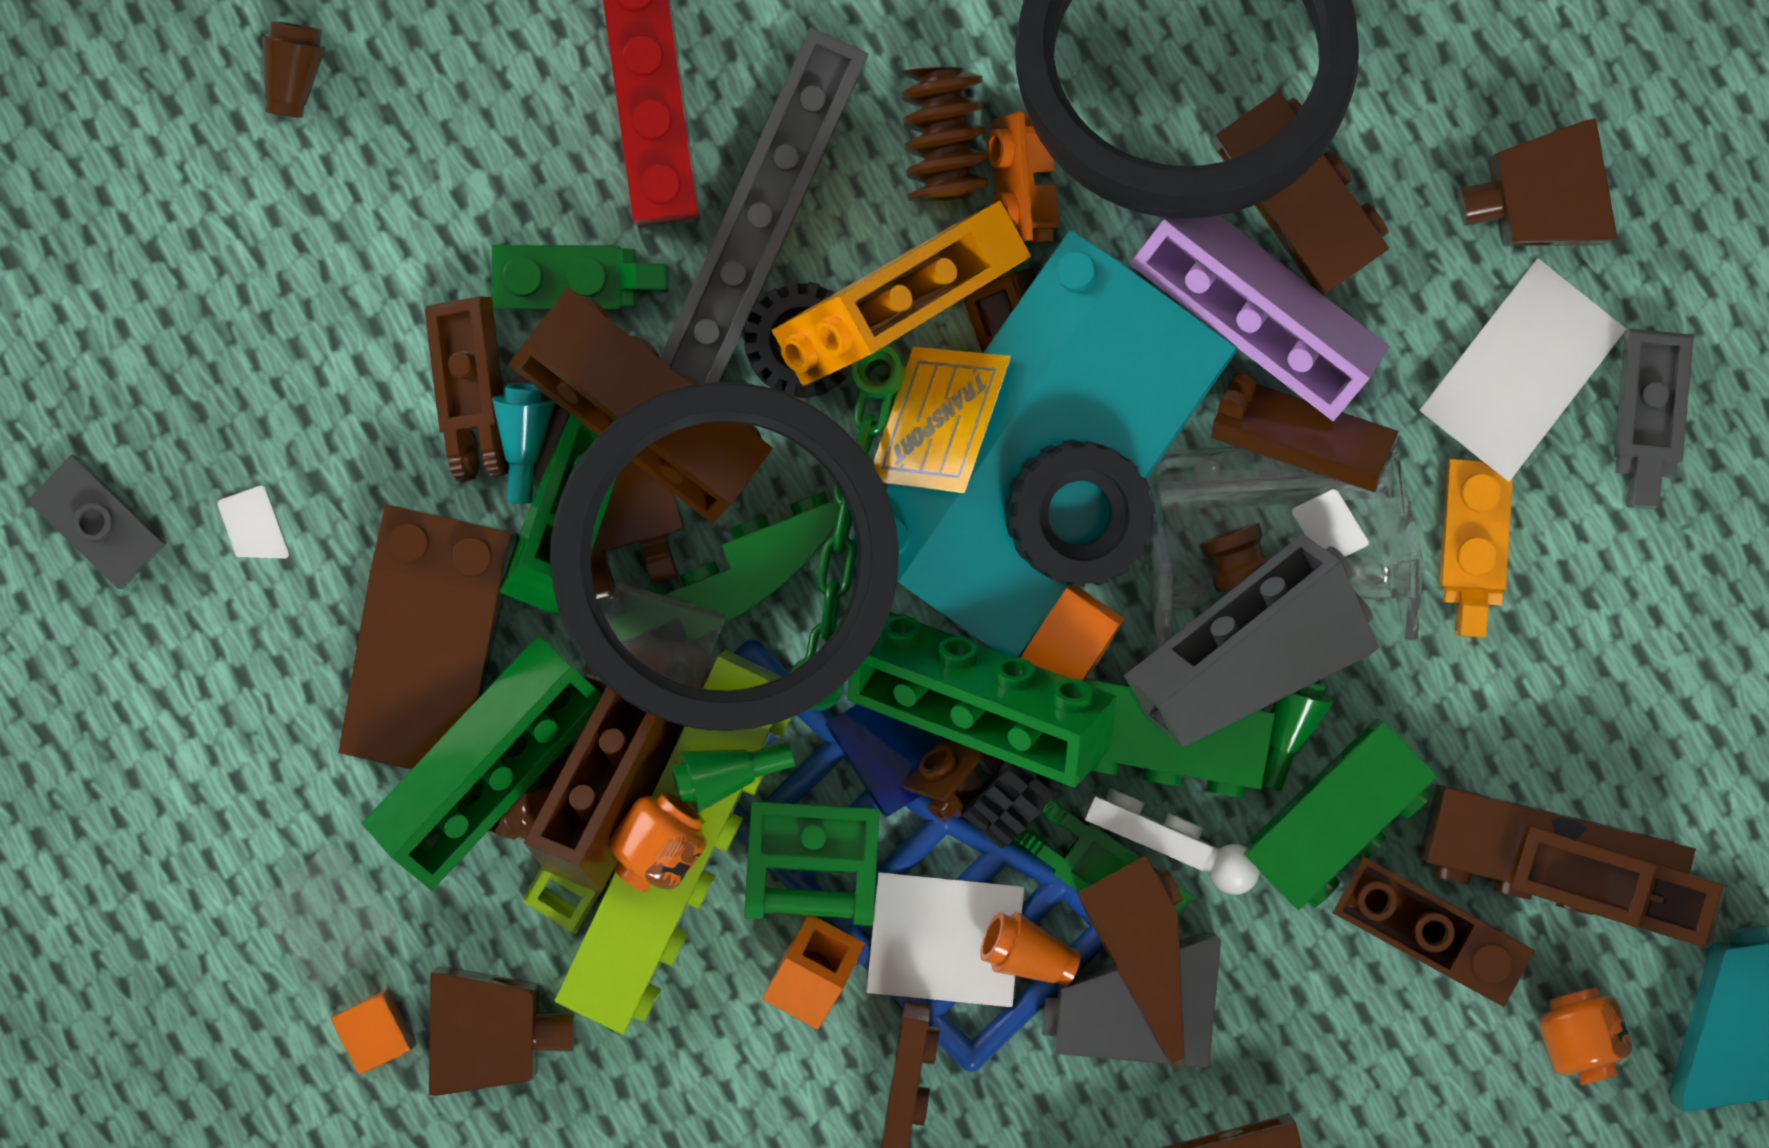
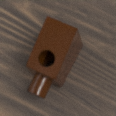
[1458,118,1618,246]
[429,966,576,1096]

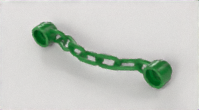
[791,345,905,711]

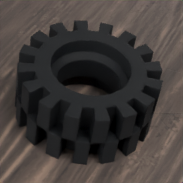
[744,281,852,399]
[962,761,1063,849]

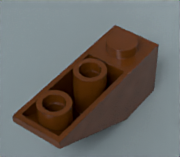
[1332,856,1535,1007]

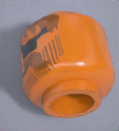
[609,792,707,892]
[1539,987,1632,1086]

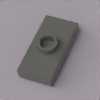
[27,455,167,589]

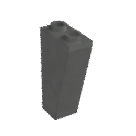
[1124,534,1379,748]

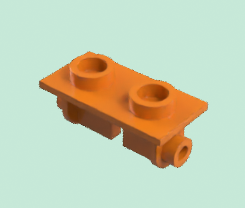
[986,112,1060,244]

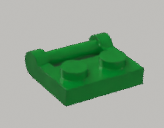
[744,801,880,926]

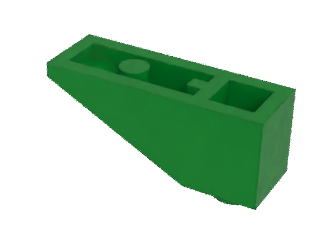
[499,413,617,616]

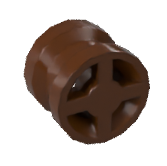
[1199,522,1271,592]

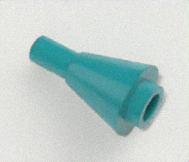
[492,383,556,504]

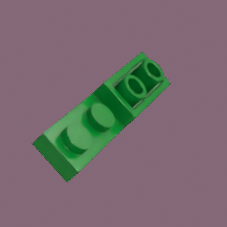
[611,491,839,640]

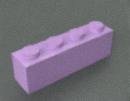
[1129,215,1390,422]

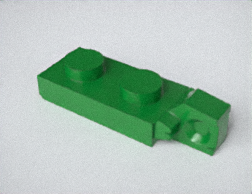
[491,245,669,311]

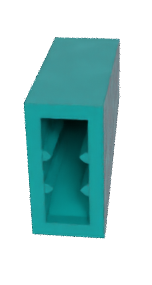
[1669,926,1769,1112]

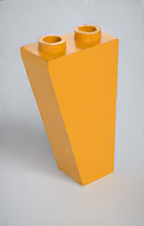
[771,200,1031,387]

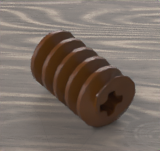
[901,67,988,202]

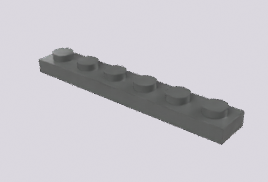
[660,27,868,384]

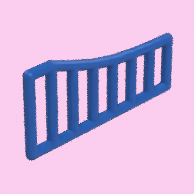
[733,640,1104,1072]

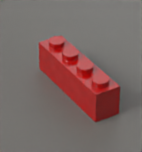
[603,0,701,227]

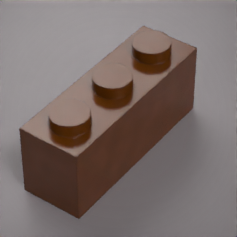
[1210,90,1390,295]
[524,686,685,894]

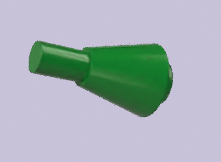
[1262,680,1334,791]
[671,742,795,814]

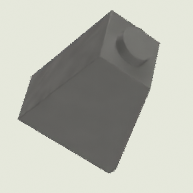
[1042,933,1221,1068]

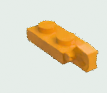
[1439,459,1513,638]

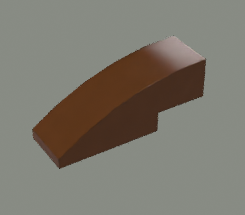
[1512,826,1728,948]

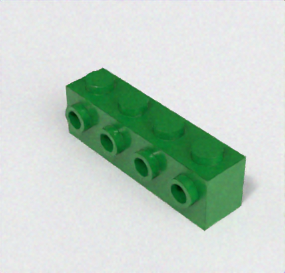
[847,611,1117,788]
[361,635,602,891]

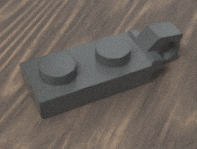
[1614,329,1694,509]

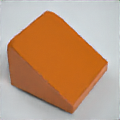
[330,989,417,1075]

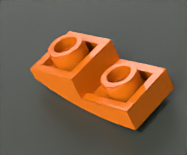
[1020,585,1124,681]

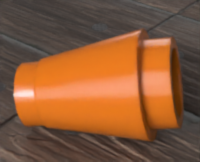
[980,912,1081,986]

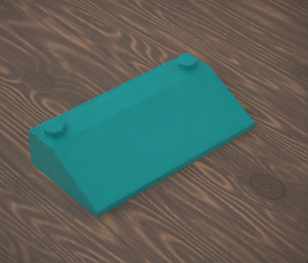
[852,230,1238,658]

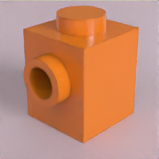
[762,916,865,1030]

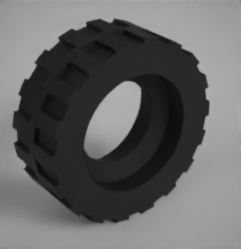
[1005,440,1155,587]

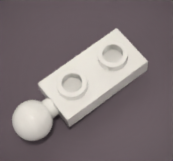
[1081,788,1260,895]

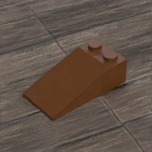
[338,504,518,769]

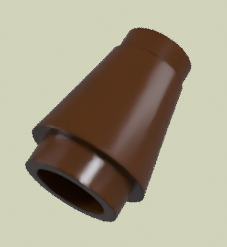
[262,21,326,118]

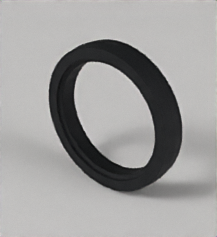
[1015,0,1359,219]
[550,382,899,731]

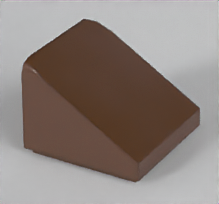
[963,268,1036,353]

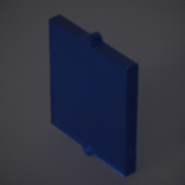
[825,704,942,819]

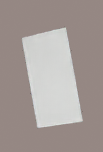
[1419,258,1627,482]

